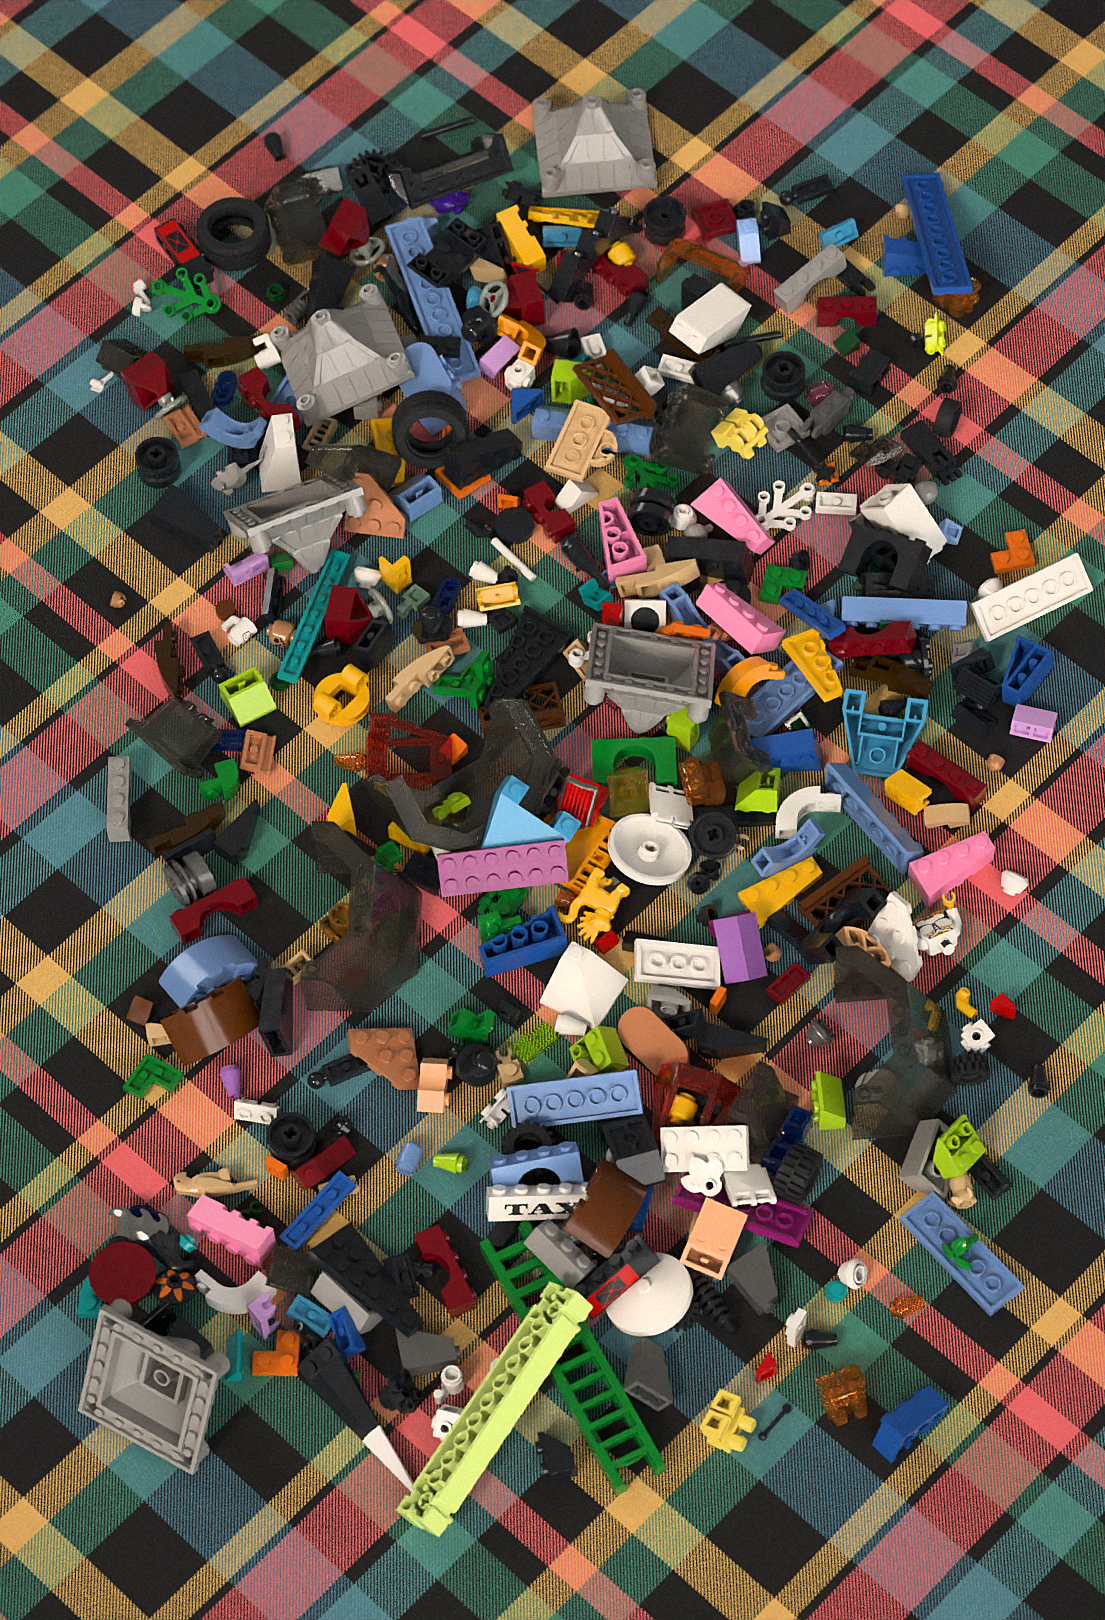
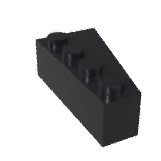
[444,428,523,489]
[663,536,755,585]

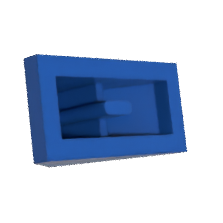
[511,388,544,425]

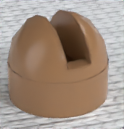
[110,591,127,608]
[987,754,1005,772]
[763,943,781,962]

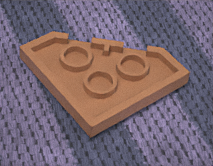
[344,470,406,539]
[347,1028,420,1090]

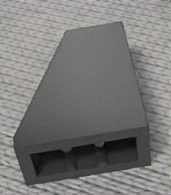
[727,1242,778,1316]
[395,1328,461,1377]
[623,1337,673,1412]

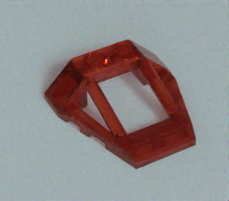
[365,712,452,792]
[652,1062,745,1153]

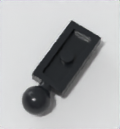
[779,174,835,206]
[190,631,228,684]
[307,1053,371,1089]

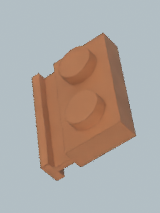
[163,405,207,449]
[424,627,471,656]
[239,729,276,775]

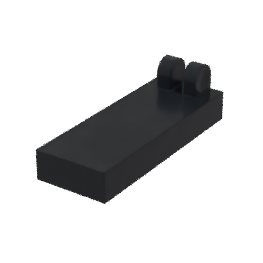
[261,567,286,624]
[161,827,217,869]

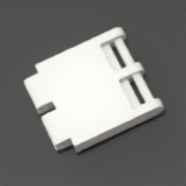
[648,782,693,829]
[721,1163,776,1208]

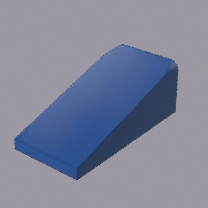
[328,1306,366,1358]

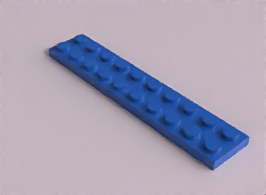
[901,173,973,295]

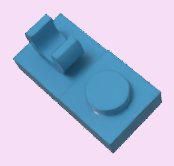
[818,218,859,250]
[543,226,582,247]
[286,1294,331,1339]

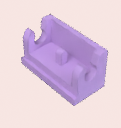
[478,335,521,379]
[223,552,270,587]
[1010,704,1058,743]
[247,1292,280,1340]

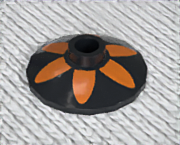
[152,1269,197,1305]

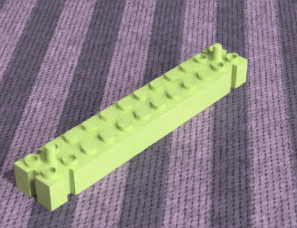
[396,1282,593,1537]

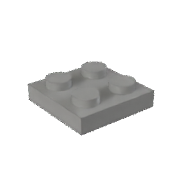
[761,403,810,453]

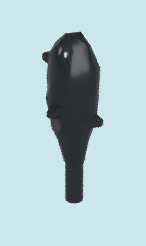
[560,532,611,590]

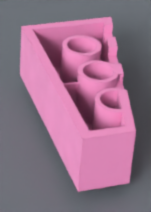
[690,478,775,555]
[598,497,647,582]
[695,582,786,654]
[908,831,995,909]
[187,1194,277,1268]

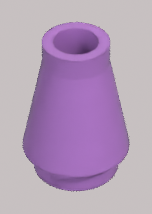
[219,1065,241,1099]

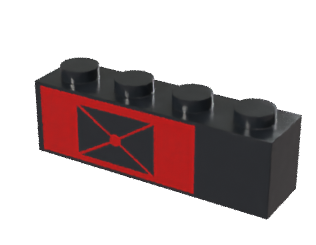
[154,218,215,290]
[573,1234,661,1320]

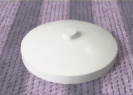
[608,813,692,885]
[605,1252,693,1336]

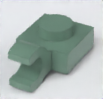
[396,584,430,620]

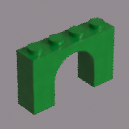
[591,736,678,793]

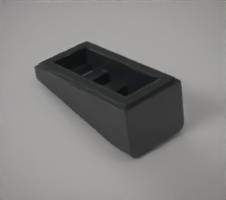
[949,647,996,683]

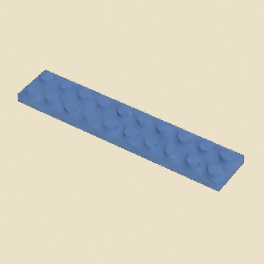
[385,216,481,382]

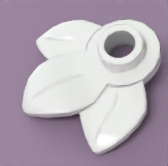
[681,1157,723,1196]

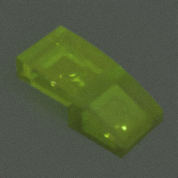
[510,1021,560,1064]

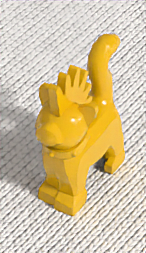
[557,867,631,944]

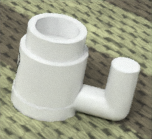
[252,333,282,370]
[221,615,257,647]
[433,1365,464,1404]

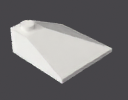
[540,941,629,1030]

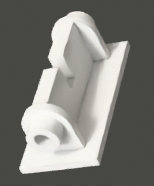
[479,1085,512,1130]
[234,1097,281,1124]

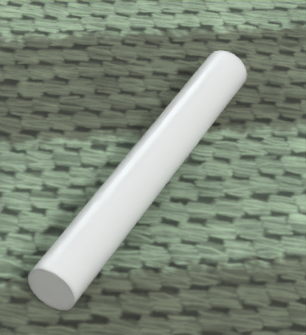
[491,537,536,582]

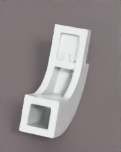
[592,365,665,407]
[775,786,841,839]
[195,1270,277,1314]

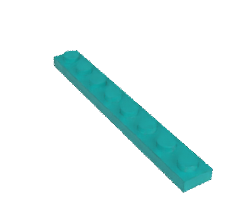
[277,549,351,684]

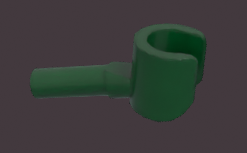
[239,1201,262,1218]

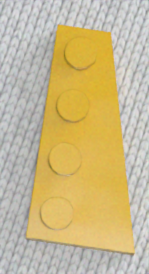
[528,206,600,228]
[370,418,406,488]
[782,628,843,702]
[738,856,823,929]

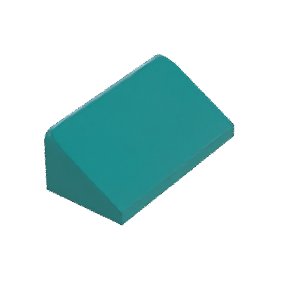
[225,1330,244,1381]

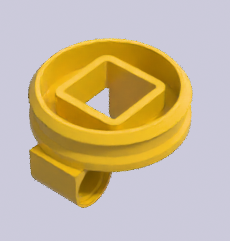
[313,664,370,726]

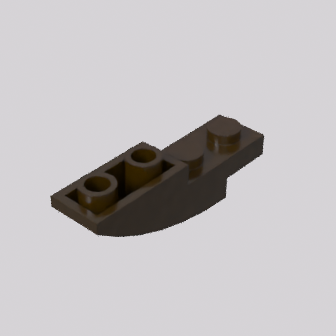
[645,306,720,362]
[184,336,264,369]
[155,623,184,703]
[849,655,934,699]
[147,802,226,857]

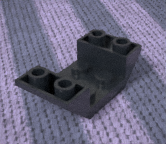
[407,217,487,288]
[596,1114,665,1187]

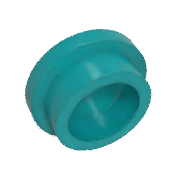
[179,1232,198,1253]
[824,1280,847,1303]

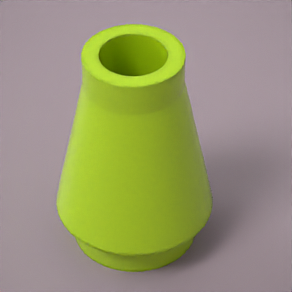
[433,1153,467,1175]

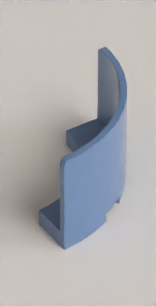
[159,935,258,1008]

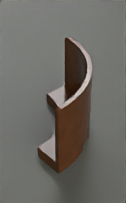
[160,977,260,1065]
[563,1158,648,1258]

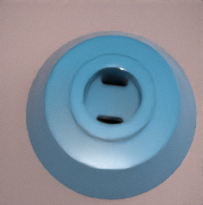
[466,286,489,309]

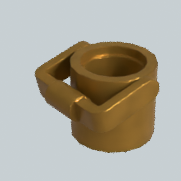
[319,902,359,947]

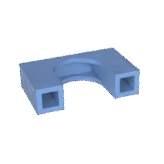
[488,1141,584,1186]

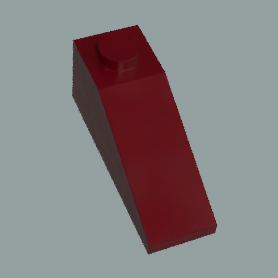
[290,1135,356,1190]

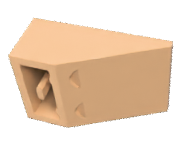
[679,1197,748,1280]

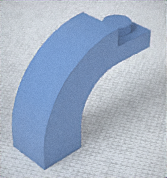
[198,407,267,449]
[751,818,825,877]

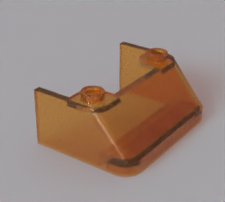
[657,238,750,294]

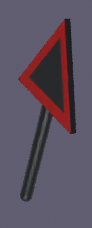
[510,261,560,304]

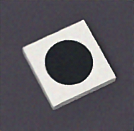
[624,599,666,633]

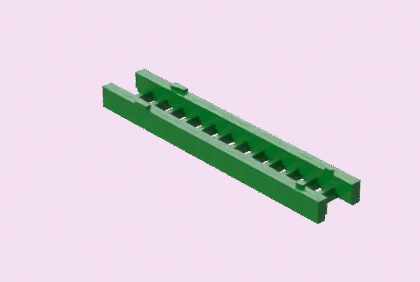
[480,1220,665,1496]

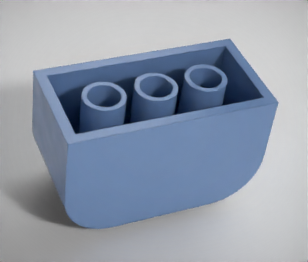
[399,342,466,436]

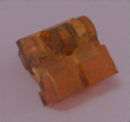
[932,278,981,318]
[678,757,726,806]
[816,1363,868,1426]

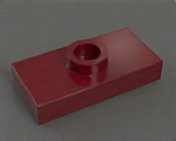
[765,962,811,1006]

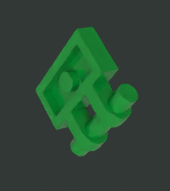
[477,887,529,920]

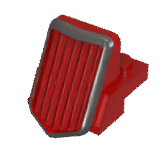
[554,773,611,830]

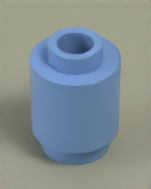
[395,1141,424,1176]

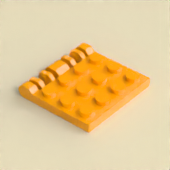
[543,809,616,896]

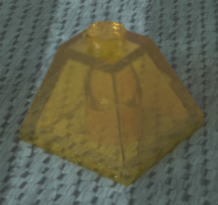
[607,766,650,818]

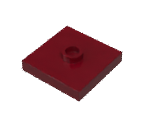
[691,198,737,241]

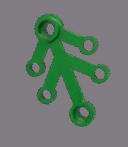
[151,267,222,323]
[623,454,679,507]

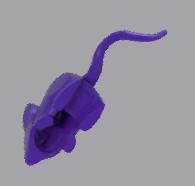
[399,191,470,215]

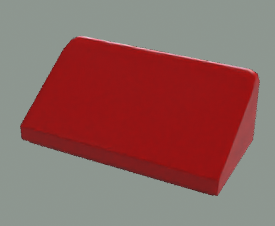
[602,601,623,627]

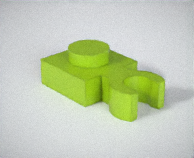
[431,792,471,820]

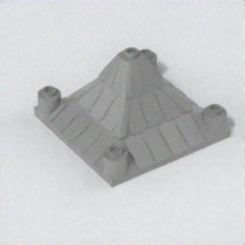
[532,88,657,198]
[270,284,415,427]
[223,470,367,573]
[583,622,716,734]
[78,1299,230,1475]

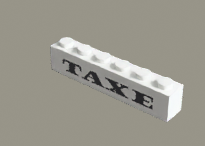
[486,1182,588,1221]

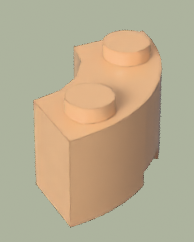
[835,926,892,975]
[417,1058,453,1113]

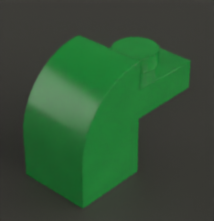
[198,758,240,802]
[447,1008,495,1043]

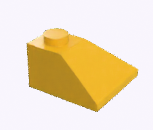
[324,783,357,844]

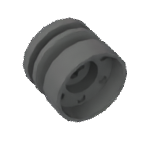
[163,851,217,907]

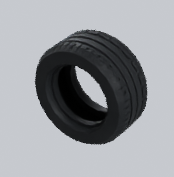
[196,197,272,271]
[391,390,469,469]

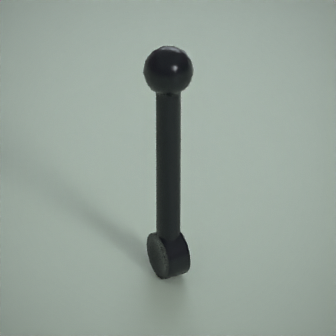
[758,1404,792,1441]

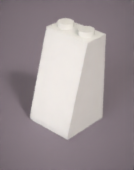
[669,283,752,354]
[258,413,301,493]
[861,483,947,564]

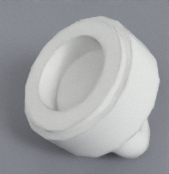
[132,297,151,317]

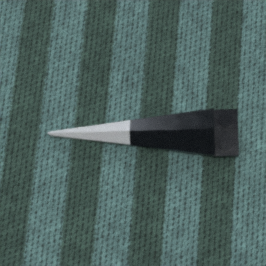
[297,1337,414,1492]

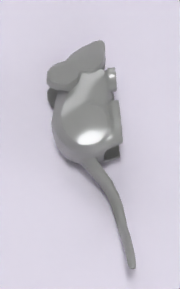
[211,446,266,495]

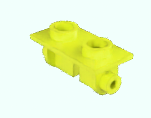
[925,313,946,356]

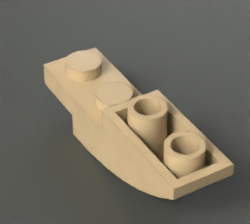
[616,559,700,599]
[385,645,455,713]

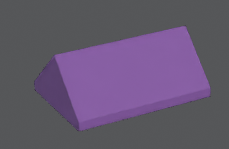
[713,912,768,984]

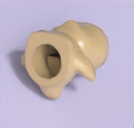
[948,1173,977,1209]

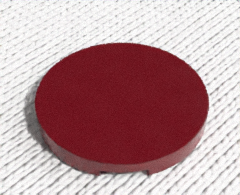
[89,1242,157,1306]

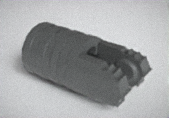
[283,289,308,324]

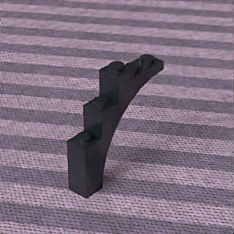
[548,207,642,303]

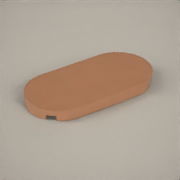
[618,1006,690,1079]

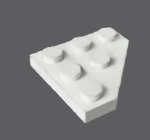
[868,891,923,982]

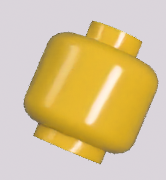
[607,241,636,267]
[666,1092,698,1127]

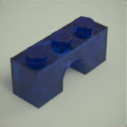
[763,1104,813,1175]

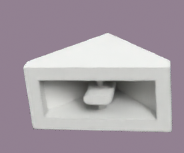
[555,479,598,514]

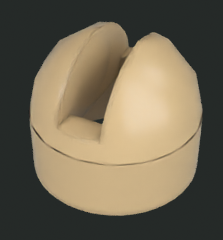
[895,204,910,219]

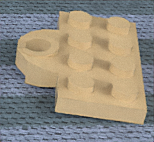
[545,400,618,483]

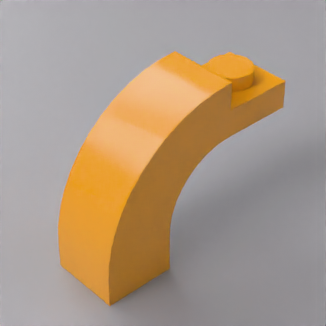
[497,313,546,366]
[714,656,785,710]

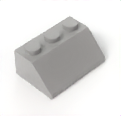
[898,1119,950,1199]
[524,1218,597,1290]
[310,1271,383,1334]

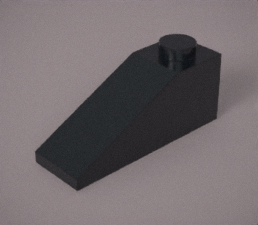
[476,221,516,279]
[213,799,260,866]
[697,1022,768,1060]

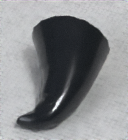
[544,327,580,360]

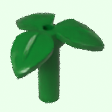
[941,1233,979,1270]

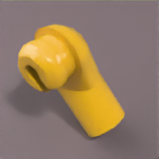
[955,987,978,1019]

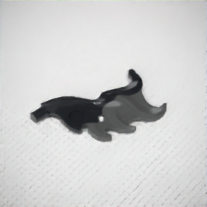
[373,254,422,336]
[108,1207,196,1271]

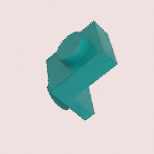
[578,578,614,612]

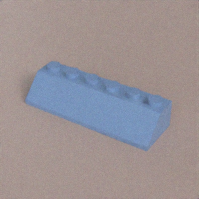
[532,404,657,457]
[841,596,967,632]
[824,763,924,875]

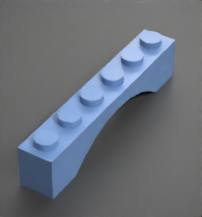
[659,582,745,677]

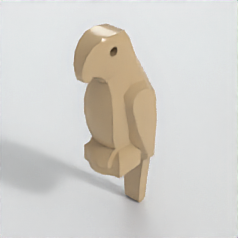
[173,1168,258,1198]

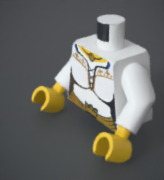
[912,892,962,956]

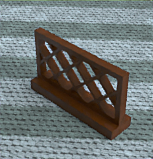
[572,349,658,426]
[477,681,566,742]
[797,855,893,927]

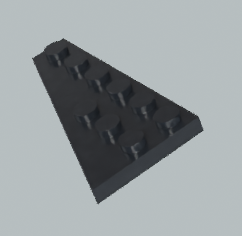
[484,605,575,718]
[307,1222,424,1338]

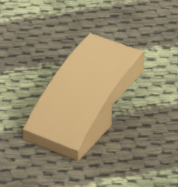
[924,803,970,829]

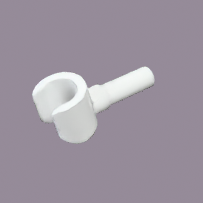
[133,279,151,305]
[90,372,114,392]

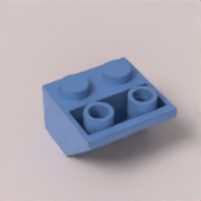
[388,474,443,522]

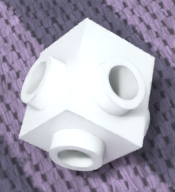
[504,358,535,391]
[960,1018,995,1054]
[432,1404,463,1441]

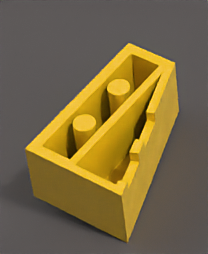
[496,205,547,273]

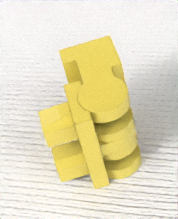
[711,408,768,459]
[700,1389,757,1453]

